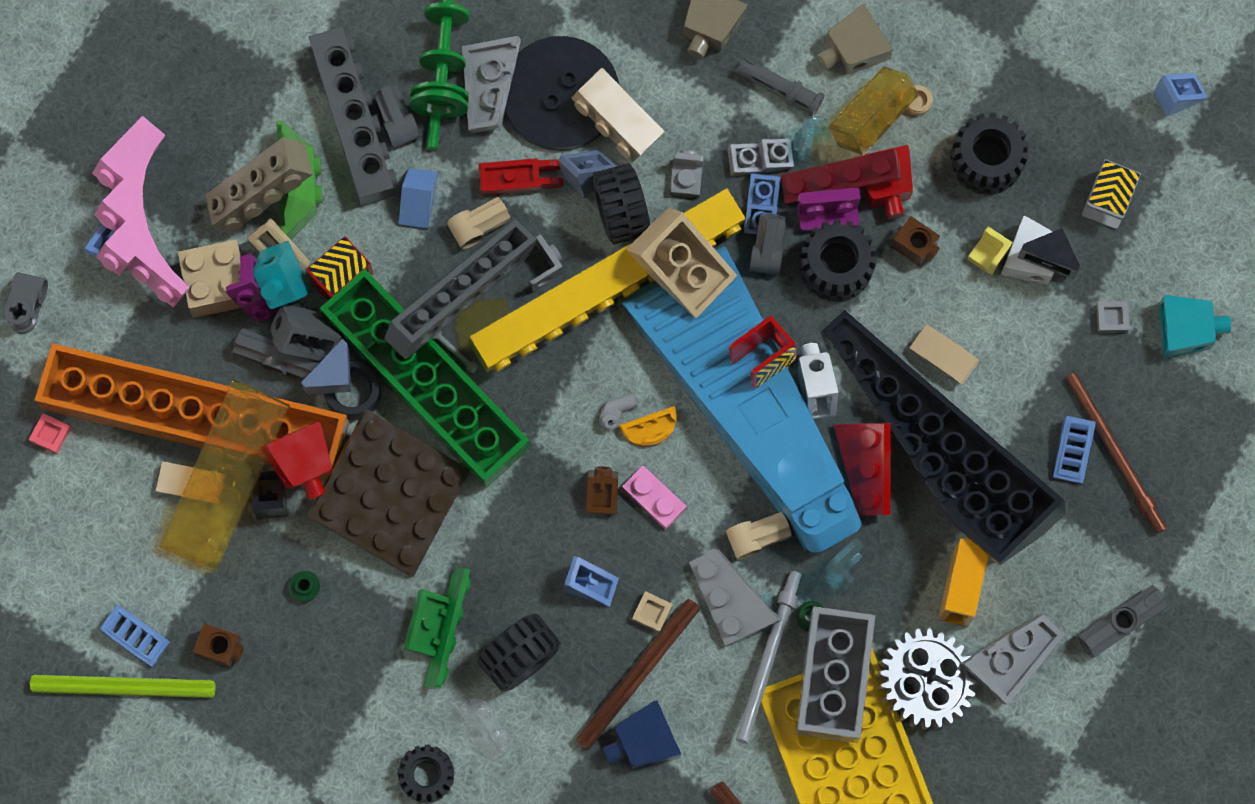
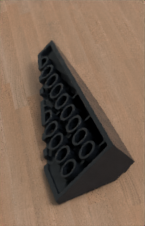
[824,310,1065,565]

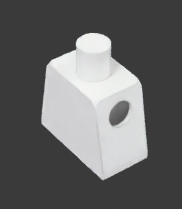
[1001,216,1054,285]
[797,343,839,419]

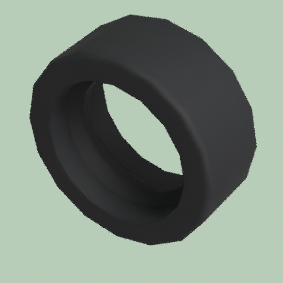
[323,360,381,420]

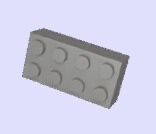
[796,607,875,743]

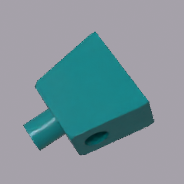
[253,241,312,309]
[1159,295,1231,358]

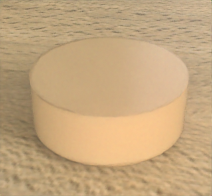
[903,85,933,116]

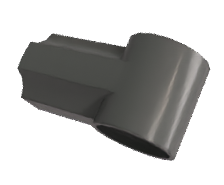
[374,85,420,148]
[749,213,786,275]

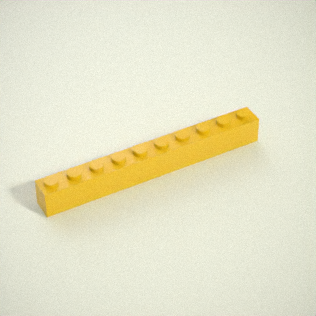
[468,188,746,373]

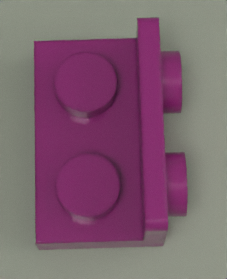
[797,188,860,232]
[226,253,280,322]

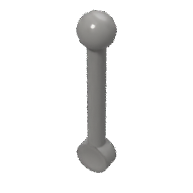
[432,331,477,373]

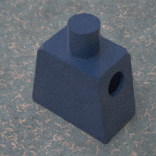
[603,700,681,770]

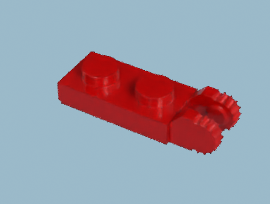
[479,158,564,195]

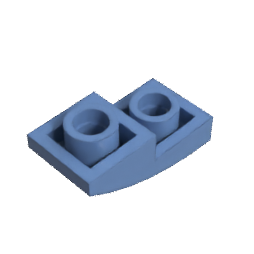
[744,173,781,235]

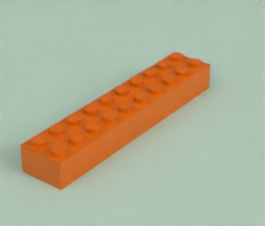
[35,343,349,479]

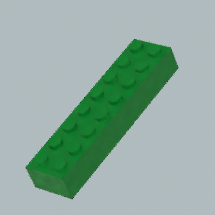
[320,269,530,489]

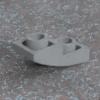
[727,139,794,176]

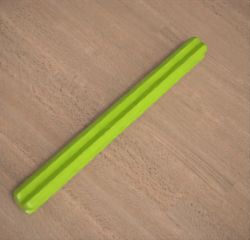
[30,675,216,698]

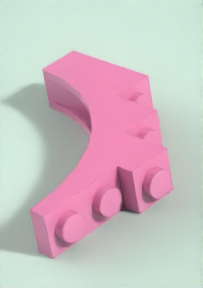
[92,116,189,308]

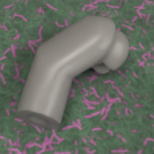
[599,393,637,430]

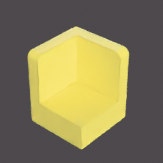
[967,227,1013,276]

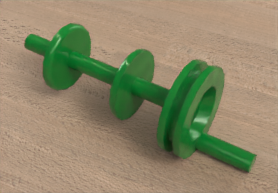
[409,0,470,151]

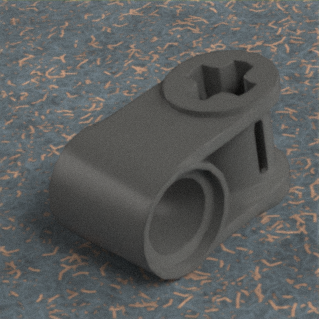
[4,272,48,334]

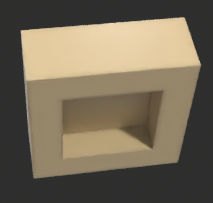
[632,591,673,633]

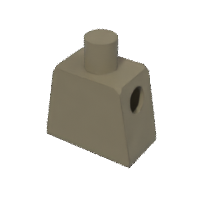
[683,0,748,59]
[817,4,893,75]

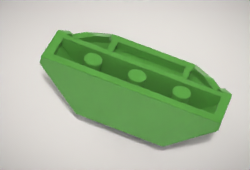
[276,121,323,240]

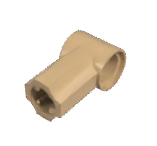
[447,197,511,250]
[726,512,792,560]

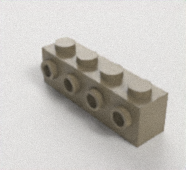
[205,137,313,232]

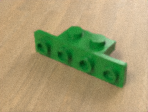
[404,567,471,689]

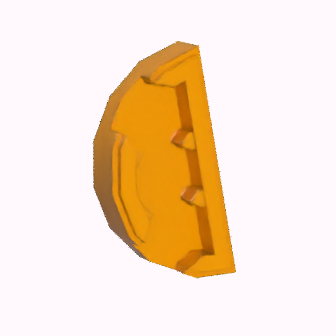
[618,406,677,447]

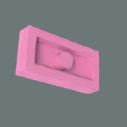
[622,466,687,530]

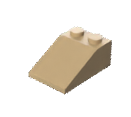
[627,207,738,318]

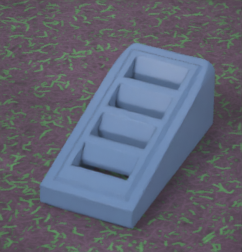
[1052,416,1096,485]
[100,605,171,667]

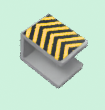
[1082,159,1141,230]

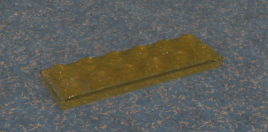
[159,379,290,573]

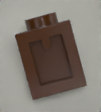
[586,466,618,514]

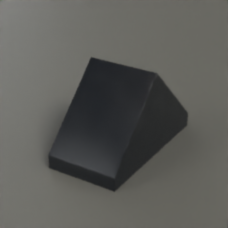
[1017,228,1080,280]
[252,471,288,520]

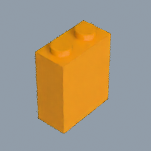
[938,536,988,627]

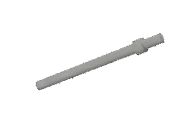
[736,571,802,744]

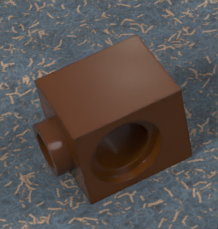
[891,216,940,267]
[193,623,244,669]

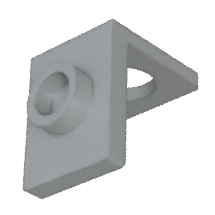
[530,234,563,293]

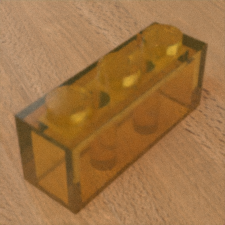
[828,66,919,156]

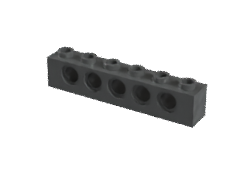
[308,27,398,207]
[384,219,537,360]

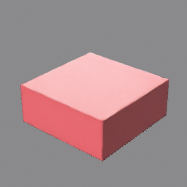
[29,413,71,455]

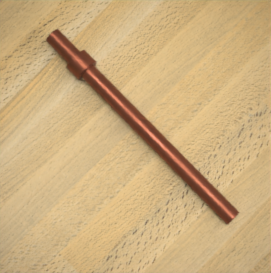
[1066,372,1167,534]

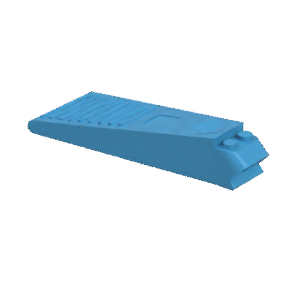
[621,246,862,553]

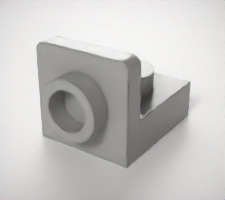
[670,150,704,198]

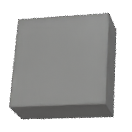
[1096,301,1130,333]

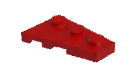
[833,423,891,515]

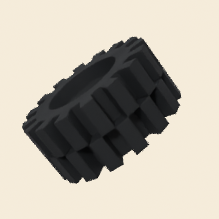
[397,744,455,803]

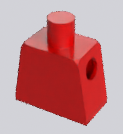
[853,145,913,220]
[260,421,332,500]

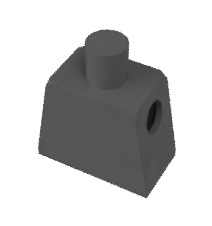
[270,304,341,361]

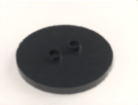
[505,36,619,151]

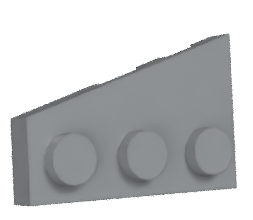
[462,36,521,133]
[689,549,782,646]
[960,614,1065,705]

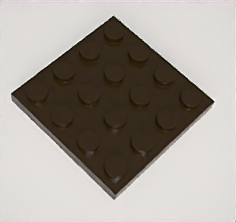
[306,410,470,577]

